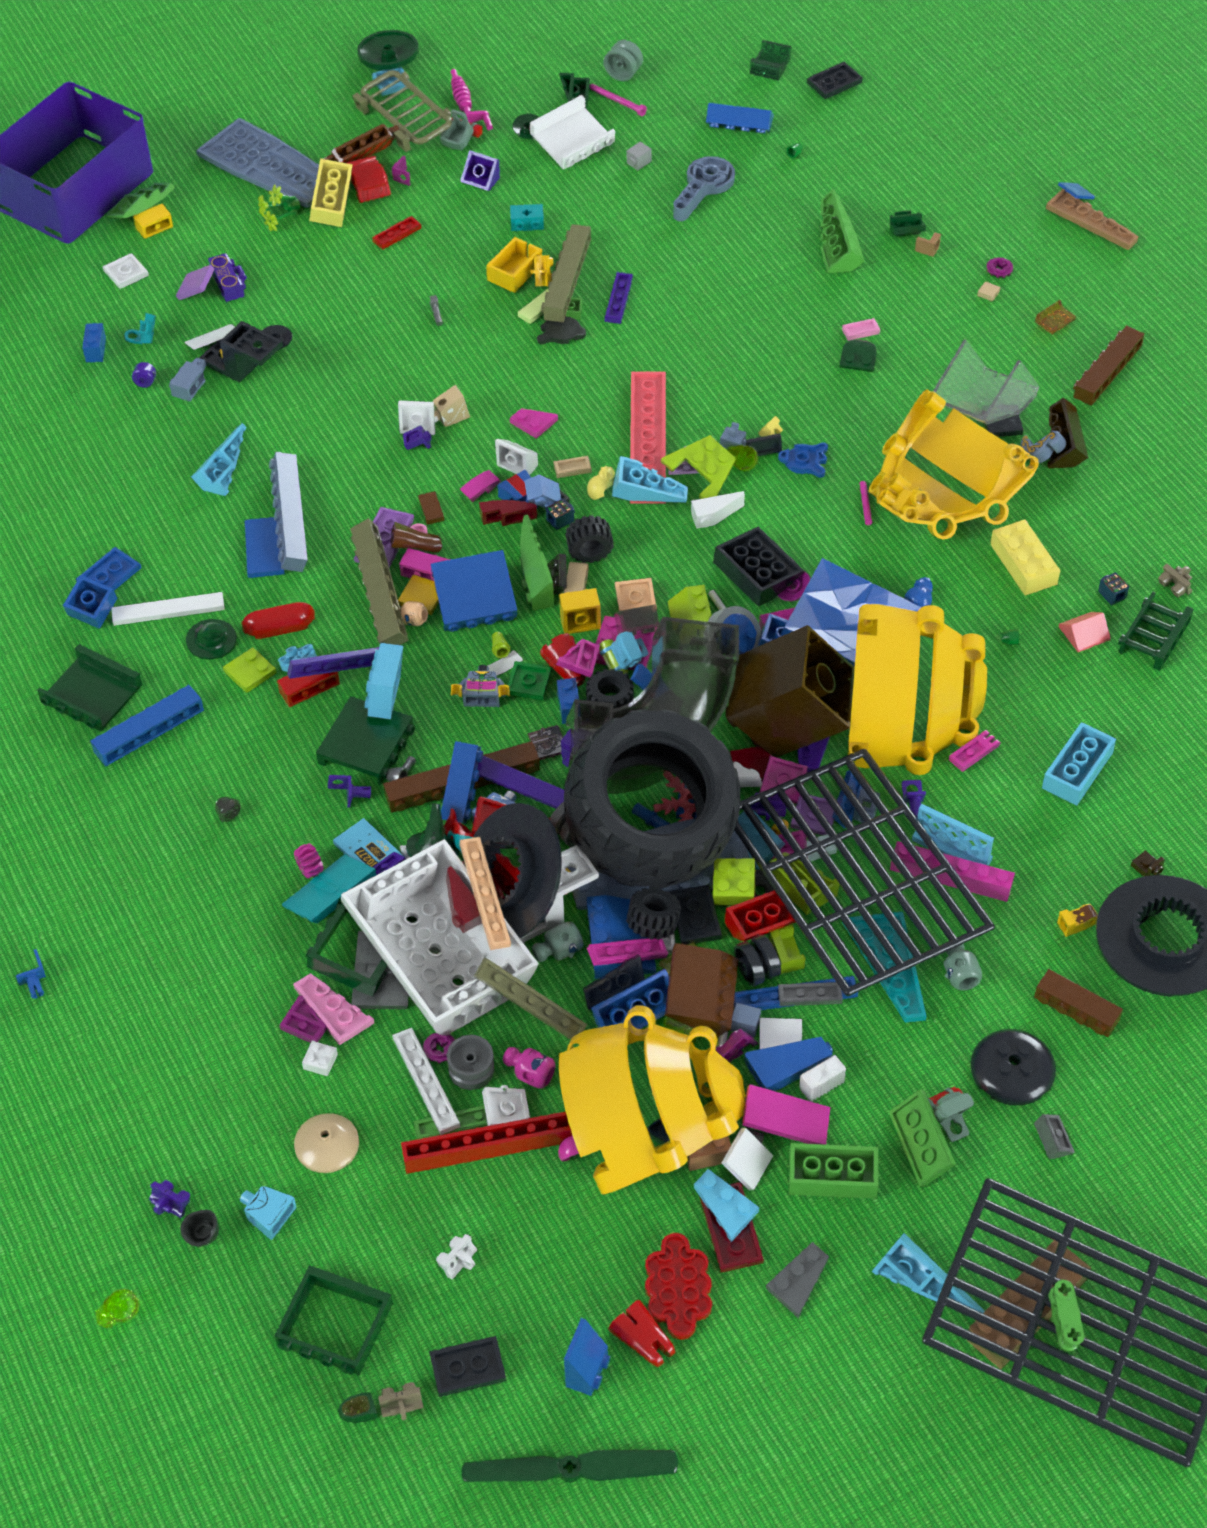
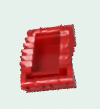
[346,156,391,203]

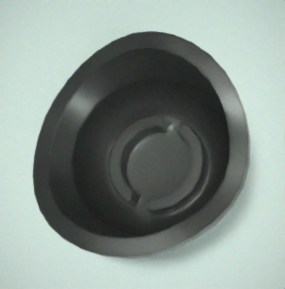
[180,1209,219,1247]

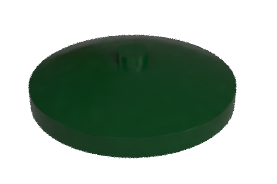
[357,30,419,70]

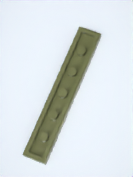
[474,958,587,1040]

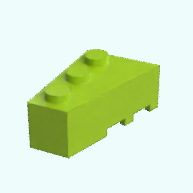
[770,852,840,915]

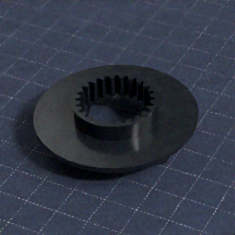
[464,803,562,938]
[1096,875,1207,997]

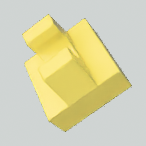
[758,416,783,437]

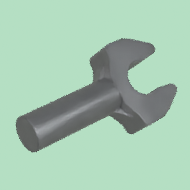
[430,295,443,326]

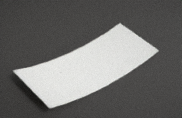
[488,650,523,676]

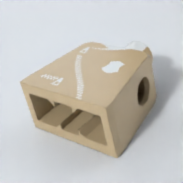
[433,385,470,427]

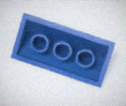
[592,969,669,1029]

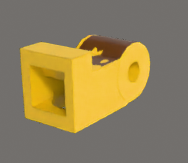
[1057,904,1098,937]

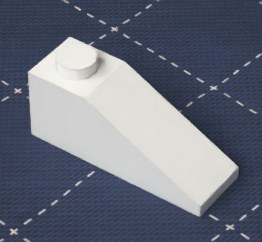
[691,491,745,528]

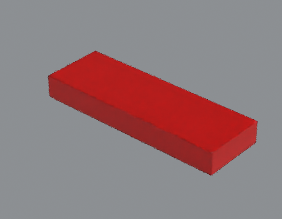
[372,216,421,250]

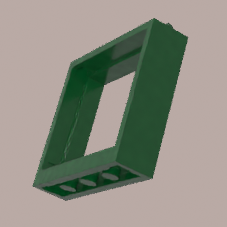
[305,902,388,997]
[274,1265,393,1376]

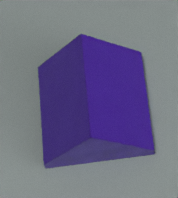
[460,150,500,191]

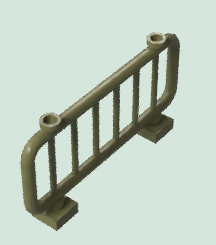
[352,70,452,152]

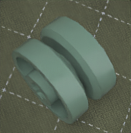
[603,40,643,81]

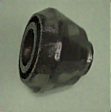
[215,796,241,822]

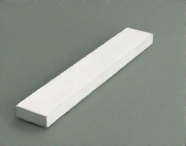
[112,592,225,626]
[392,1028,460,1135]

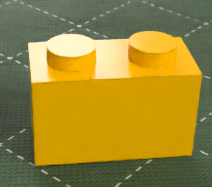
[133,204,173,239]

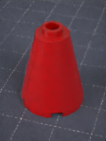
[540,633,587,687]

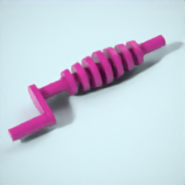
[450,69,493,130]

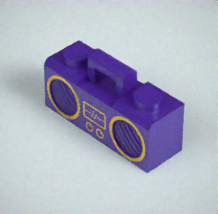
[208,254,247,302]

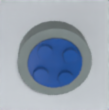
[705,606,761,665]

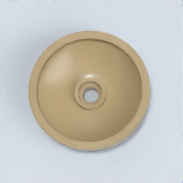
[294,1113,359,1173]

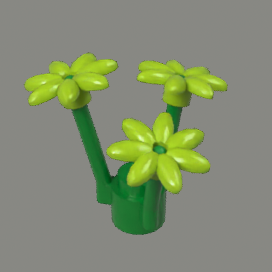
[258,185,300,231]

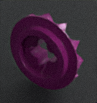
[986,257,1013,278]
[423,1033,455,1064]

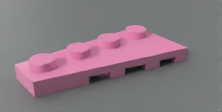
[293,973,374,1045]

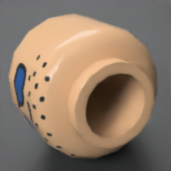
[400,601,428,626]

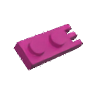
[949,730,1001,772]

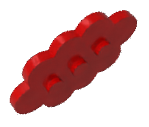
[645,1233,712,1340]

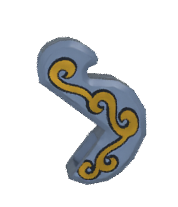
[1020,431,1066,463]

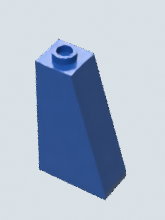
[744,1037,833,1091]

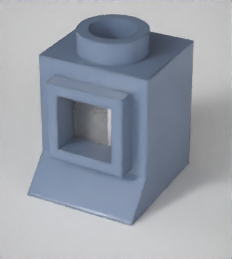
[853,789,880,823]

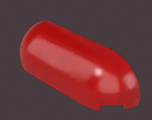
[241,602,315,639]

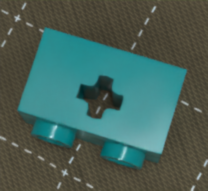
[510,204,544,231]

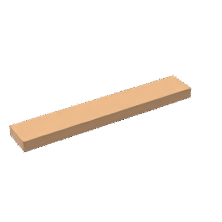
[459,837,511,950]

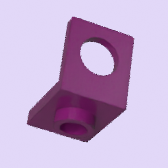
[392,156,411,186]

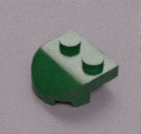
[890,210,926,236]
[840,340,877,372]

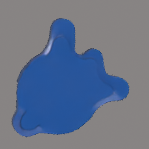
[778,442,828,478]

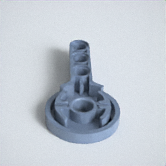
[673,156,735,221]

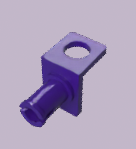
[327,775,371,808]
[901,780,926,818]

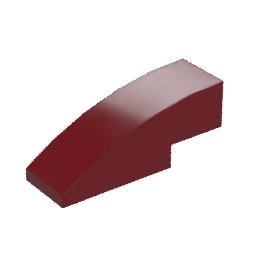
[479,500,537,526]

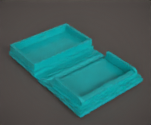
[282,854,377,924]

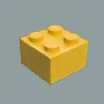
[559,588,601,634]

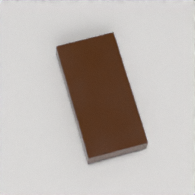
[418,491,444,525]

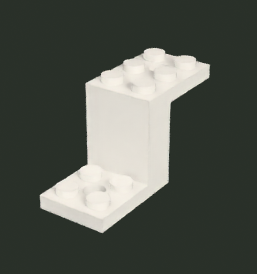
[520,845,599,943]

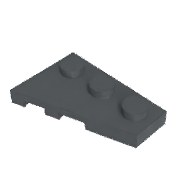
[766,1242,829,1319]

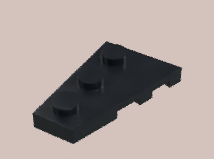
[583,954,645,1010]

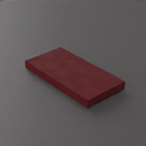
[699,1182,764,1273]

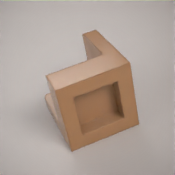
[915,232,941,257]

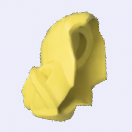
[587,466,615,500]

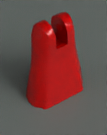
[608,1300,675,1368]

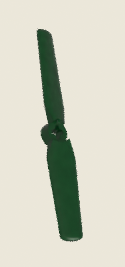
[461,1450,678,1483]

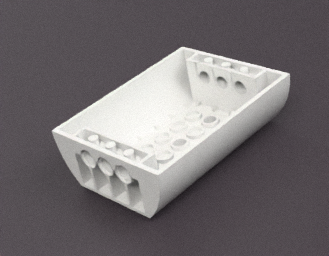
[341,839,538,1035]

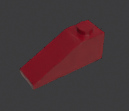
[446,866,482,933]

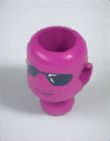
[502,1047,556,1089]

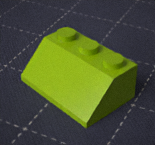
[668,585,712,646]

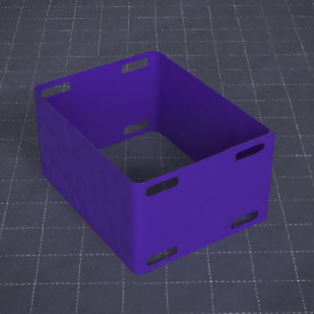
[0,82,153,243]

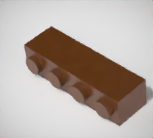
[1034,969,1123,1037]

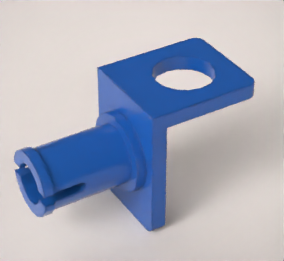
[16,949,46,998]

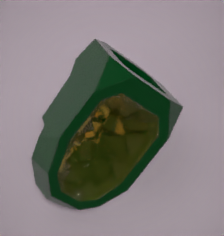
[338,1392,378,1424]

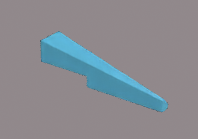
[191,423,246,496]
[872,1233,985,1313]

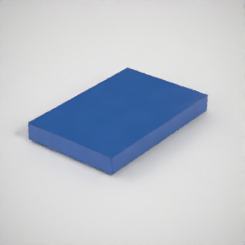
[76,547,141,590]

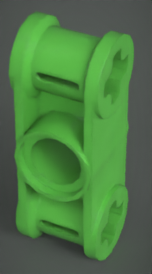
[1049,1280,1084,1352]

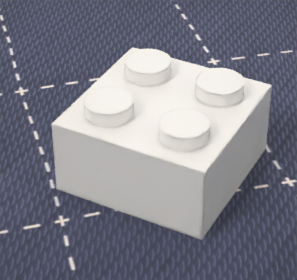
[302,1041,338,1076]

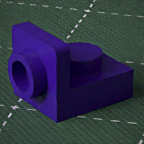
[403,425,432,450]

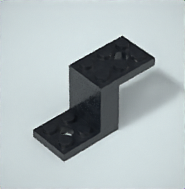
[199,321,283,383]

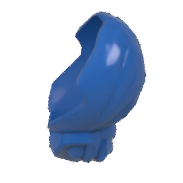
[904,577,933,607]

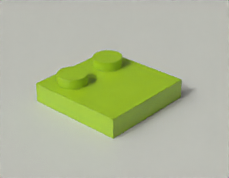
[223,647,276,693]

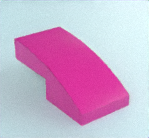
[460,470,501,502]

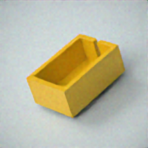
[486,237,542,293]

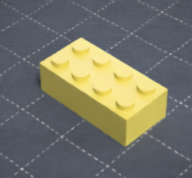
[310,159,352,227]
[990,520,1060,595]

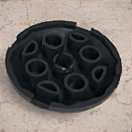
[971,1029,1056,1106]

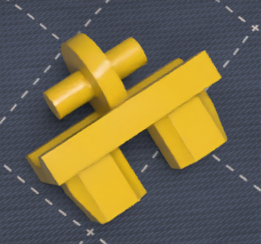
[530,255,553,286]

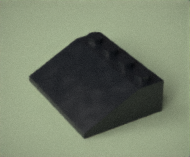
[713,527,804,607]

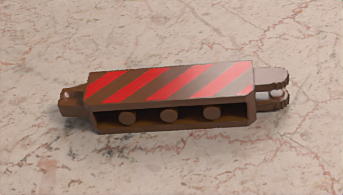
[324,124,400,163]

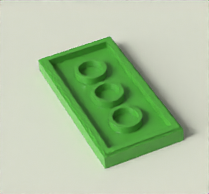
[889,1089,956,1187]

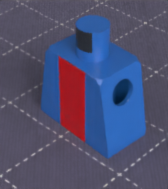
[498,470,539,508]

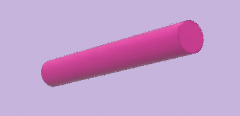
[859,481,872,525]

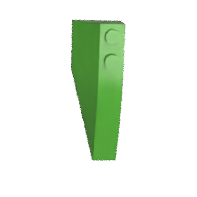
[821,189,864,273]
[520,515,554,611]

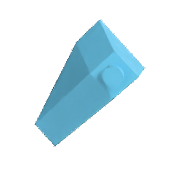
[612,456,688,502]

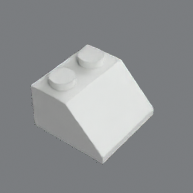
[495,439,538,475]

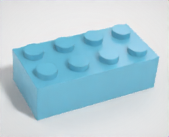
[365,643,403,719]
[1042,722,1116,806]

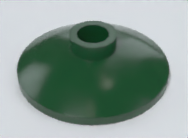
[513,114,540,139]

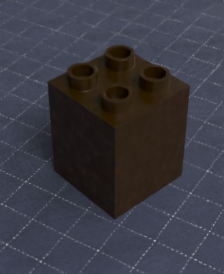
[725,625,855,758]

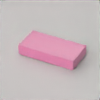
[842,318,880,341]

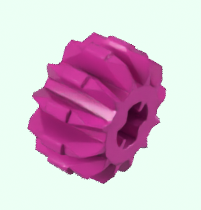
[294,843,324,878]

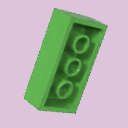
[789,1143,878,1199]

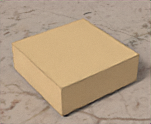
[977,281,1000,301]

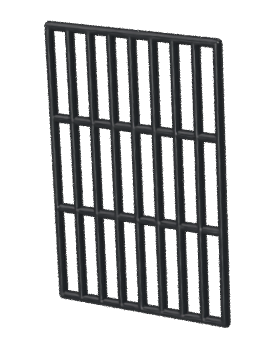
[734,749,995,996]
[922,1178,1207,1467]

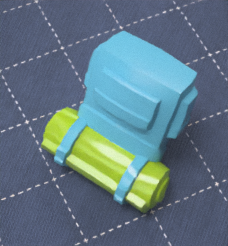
[599,631,649,674]

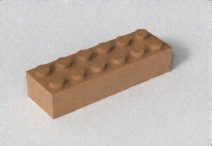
[967,1240,1091,1369]

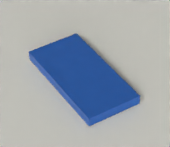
[245,517,285,578]

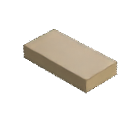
[553,456,592,478]

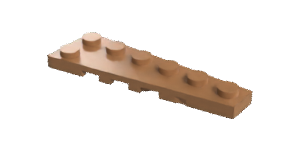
[1046,189,1138,250]

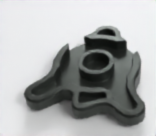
[537,316,586,344]

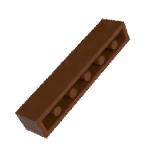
[1073,325,1144,406]

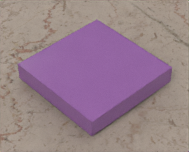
[176,265,214,300]
[790,795,834,835]

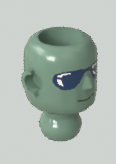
[532,921,584,962]
[944,944,982,991]

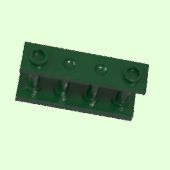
[1118,592,1194,671]

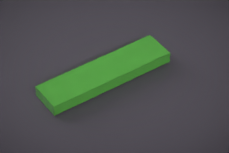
[413,1105,488,1139]

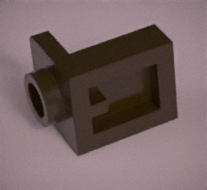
[1130,850,1165,876]

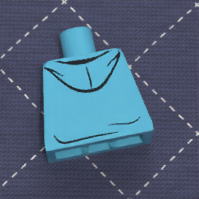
[240,1186,296,1240]

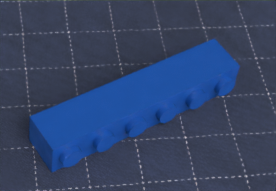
[91,685,204,767]

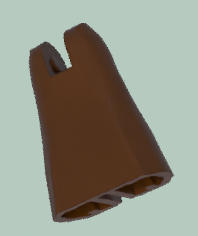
[390,522,442,553]

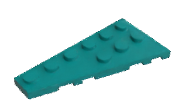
[842,912,926,1023]

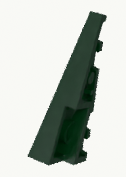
[559,72,590,110]

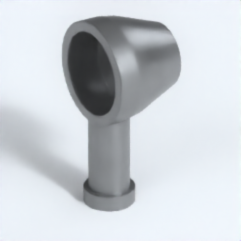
[386,756,416,782]

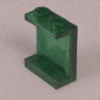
[750,40,791,81]

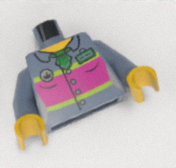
[451,665,510,707]

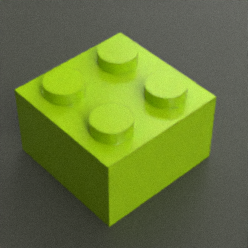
[713,858,756,905]

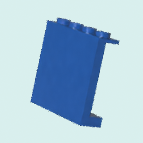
[431,550,517,632]

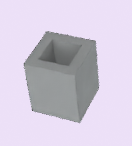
[627,142,651,170]

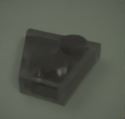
[547,553,567,595]

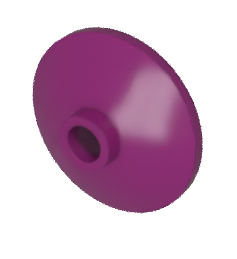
[778,571,810,602]

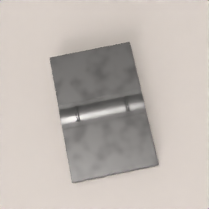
[351,931,409,1009]

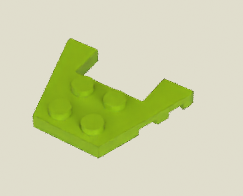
[661,435,736,499]

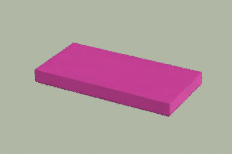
[742,1084,830,1145]

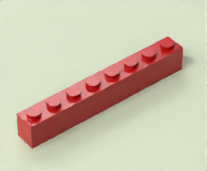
[401,1111,573,1174]

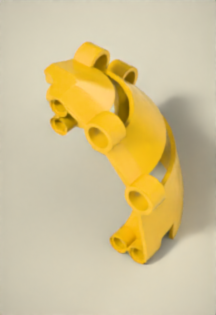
[869,389,1039,539]
[848,604,987,775]
[559,1005,746,1194]

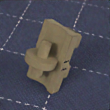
[1158,563,1192,597]
[378,1382,423,1421]

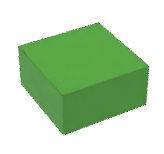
[566,297,582,320]

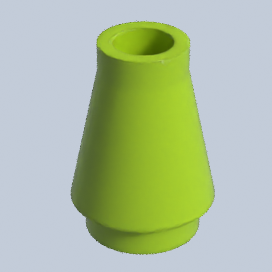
[492,632,511,658]

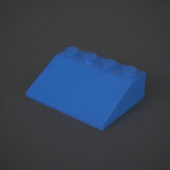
[586,895,656,979]

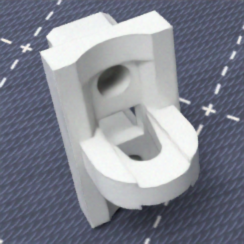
[436,1234,477,1279]

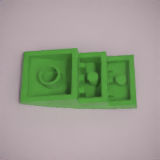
[106,183,175,218]

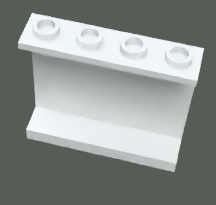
[530,95,615,170]

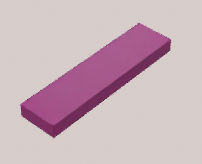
[587,938,668,966]

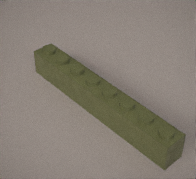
[541,224,591,322]
[350,518,408,645]

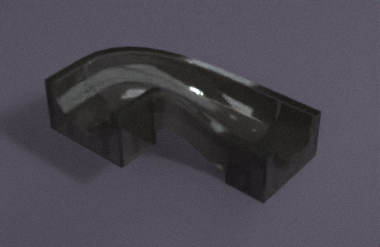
[564,617,739,794]

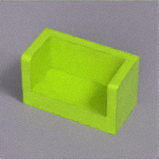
[769,924,805,974]

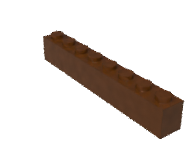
[383,741,540,813]

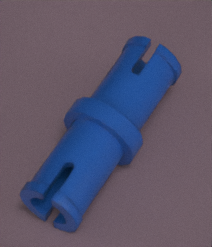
[632,802,671,828]

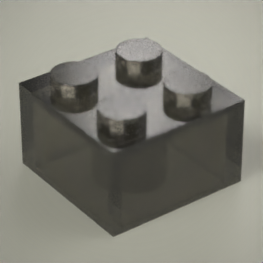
[614,604,660,636]

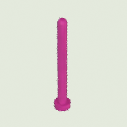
[590,84,647,116]

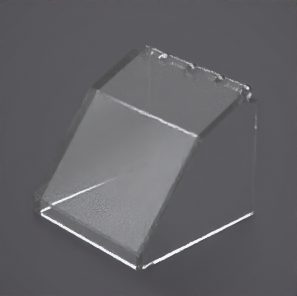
[933,340,1039,424]

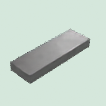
[778,982,843,1006]

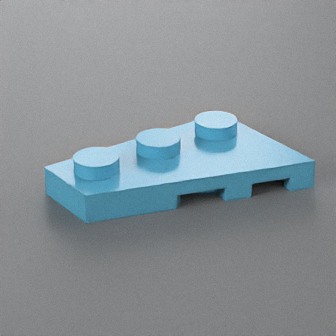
[738,809,785,870]
[694,1169,759,1242]

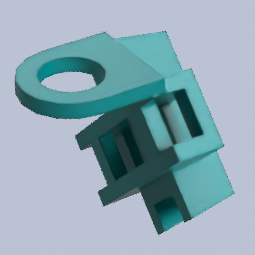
[125,313,156,345]

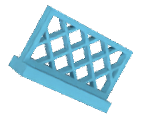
[912,804,994,866]

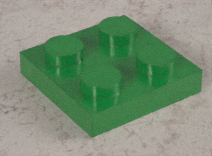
[508,661,552,701]

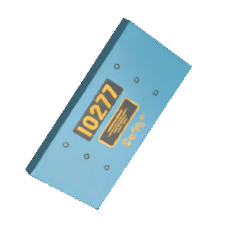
[333,818,403,867]

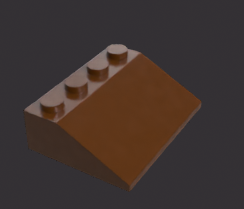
[665,943,738,1038]

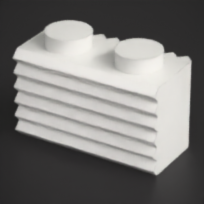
[799,1055,846,1102]

